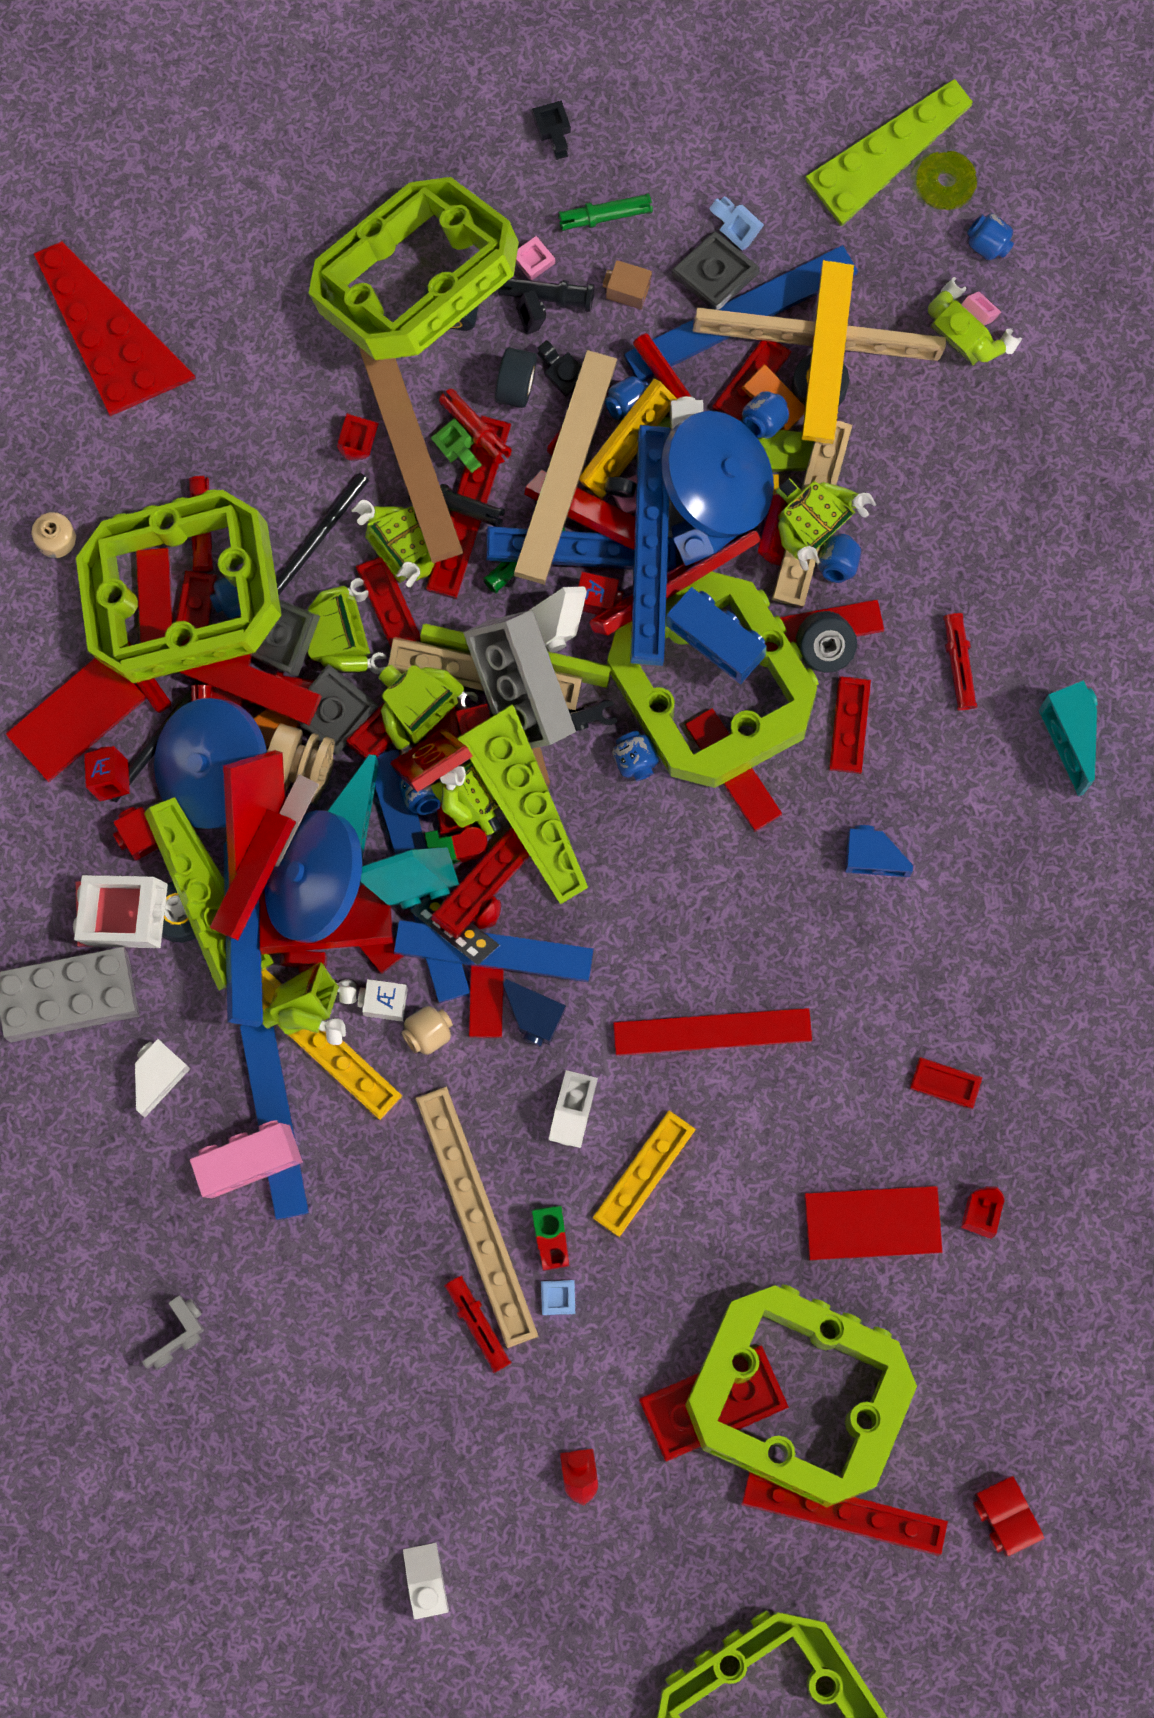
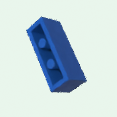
[666,587,767,684]

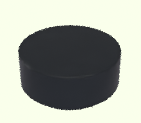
[604,477,636,498]

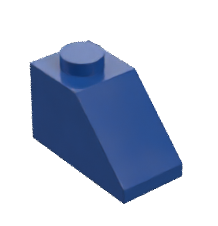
[671,521,736,566]
[845,825,913,877]

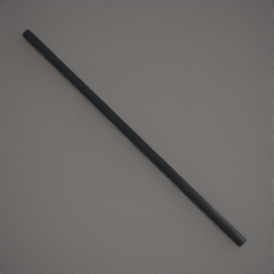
[112,473,369,803]

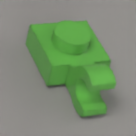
[431,418,481,473]

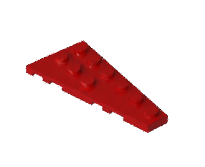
[34,241,196,416]

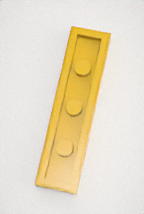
[579,379,677,499]
[592,1110,696,1238]

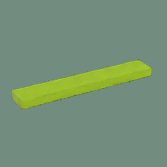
[420,624,611,688]

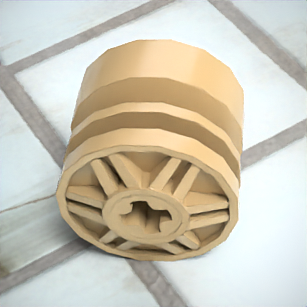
[268,724,335,804]

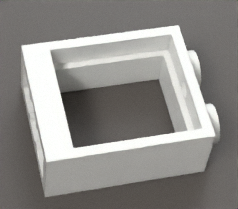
[73,875,168,948]

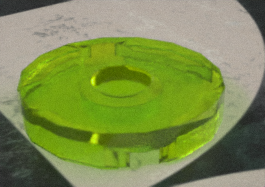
[916,151,977,210]

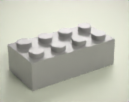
[463,610,576,749]
[0,947,140,1043]

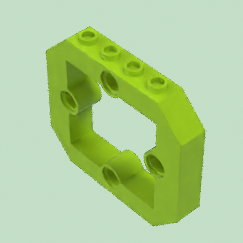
[308,177,519,360]
[76,489,281,683]
[607,572,819,788]
[685,1284,917,1507]
[656,1610,887,1718]

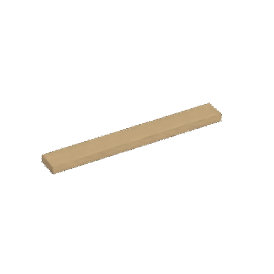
[693,308,946,361]
[514,350,617,585]
[416,1087,539,1348]

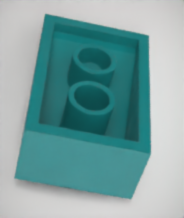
[1038,680,1098,796]
[328,754,379,859]
[360,847,459,909]

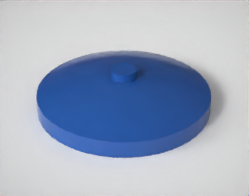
[662,411,774,538]
[154,698,267,829]
[265,810,362,943]

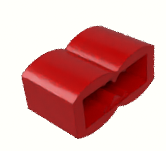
[973,1476,1045,1557]

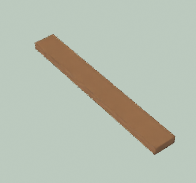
[359,347,463,563]

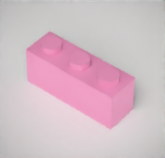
[190,1120,303,1198]

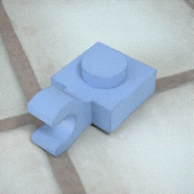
[709,196,764,250]

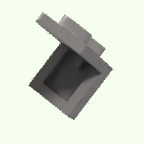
[142,1295,205,1370]

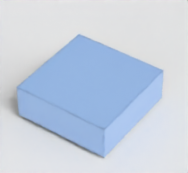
[541,1280,575,1315]

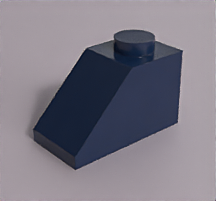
[503,979,566,1047]

